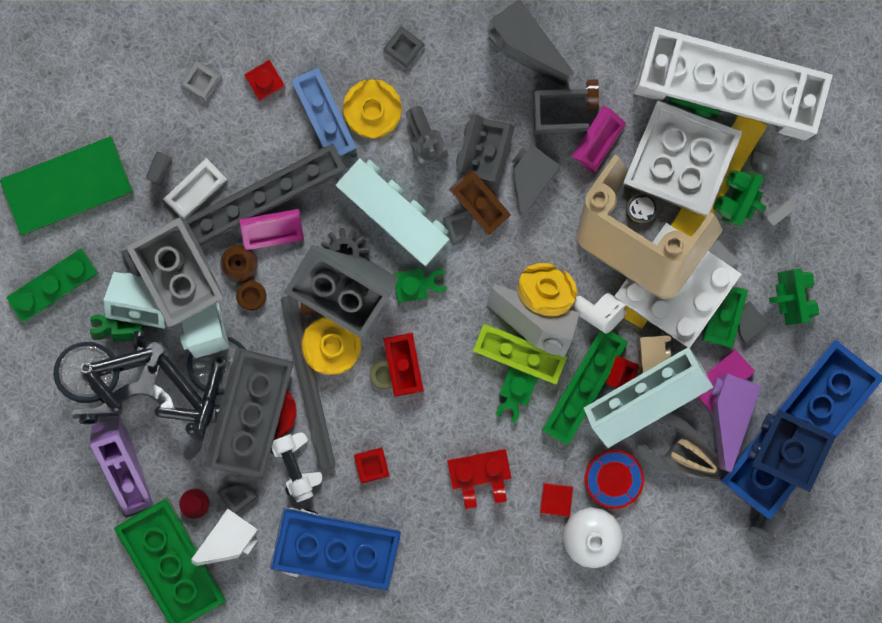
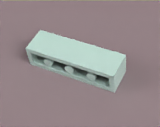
[336,158,450,267]
[584,347,714,448]

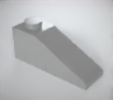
[486,284,580,357]

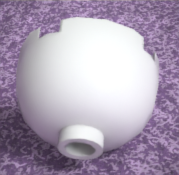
[562,507,623,568]

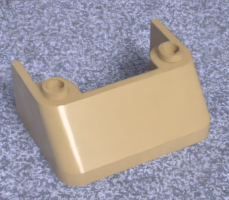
[577,155,723,299]

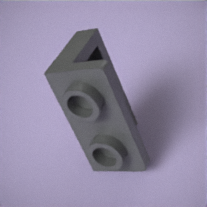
[456,114,515,184]

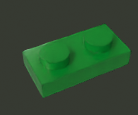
[702,286,748,348]

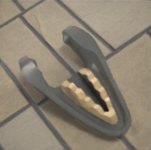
[636,413,727,482]

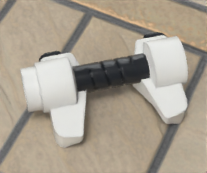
[270,432,322,502]

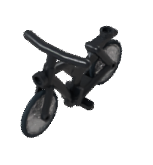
[53,331,246,460]

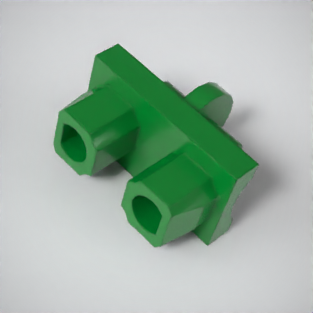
[713,170,767,227]
[768,268,819,325]

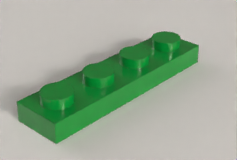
[541,330,628,445]

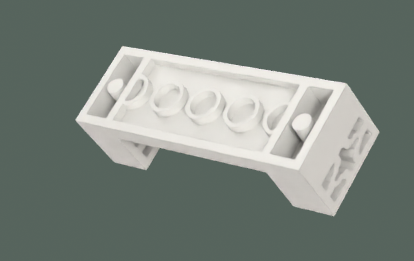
[633,27,833,140]

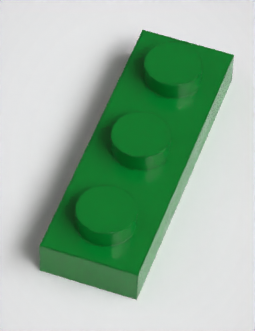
[6,248,99,323]

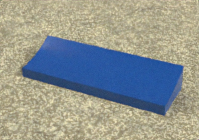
[720,340,882,520]

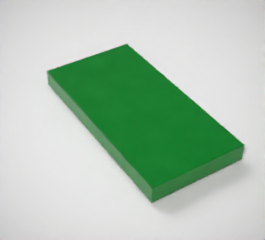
[0,136,134,236]
[114,497,227,623]

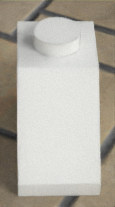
[191,509,258,566]

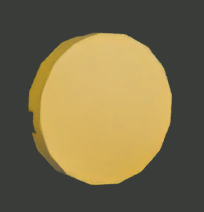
[343,79,402,139]
[517,263,577,316]
[301,316,361,375]

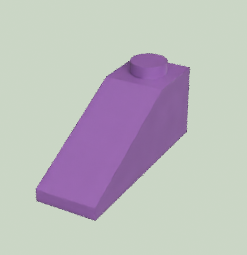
[710,373,762,473]
[90,416,154,516]

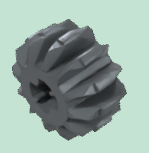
[321,228,371,261]

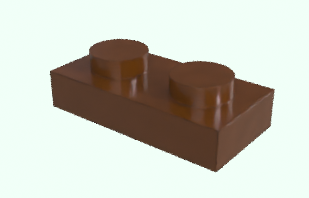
[449,170,511,235]

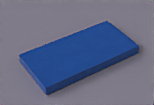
[270,508,401,590]

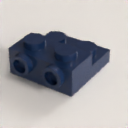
[748,409,836,492]

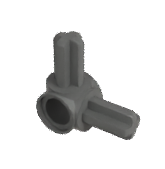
[406,106,449,167]

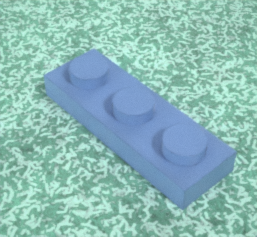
[291,67,357,157]

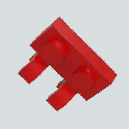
[447,449,512,509]

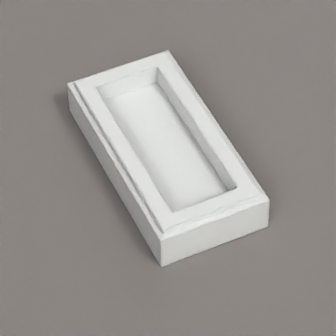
[163,158,228,219]

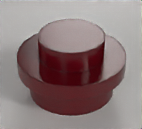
[179,488,210,519]

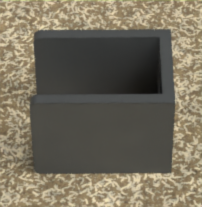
[533,89,589,135]

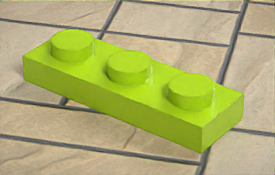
[473,324,567,385]

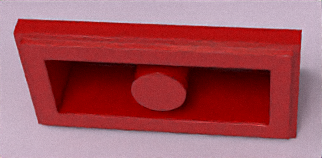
[383,332,424,397]

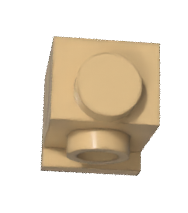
[637,335,671,374]

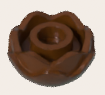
[220,245,258,282]

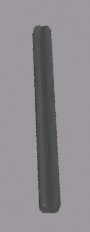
[280,295,335,470]

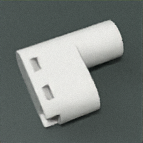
[570,293,627,334]

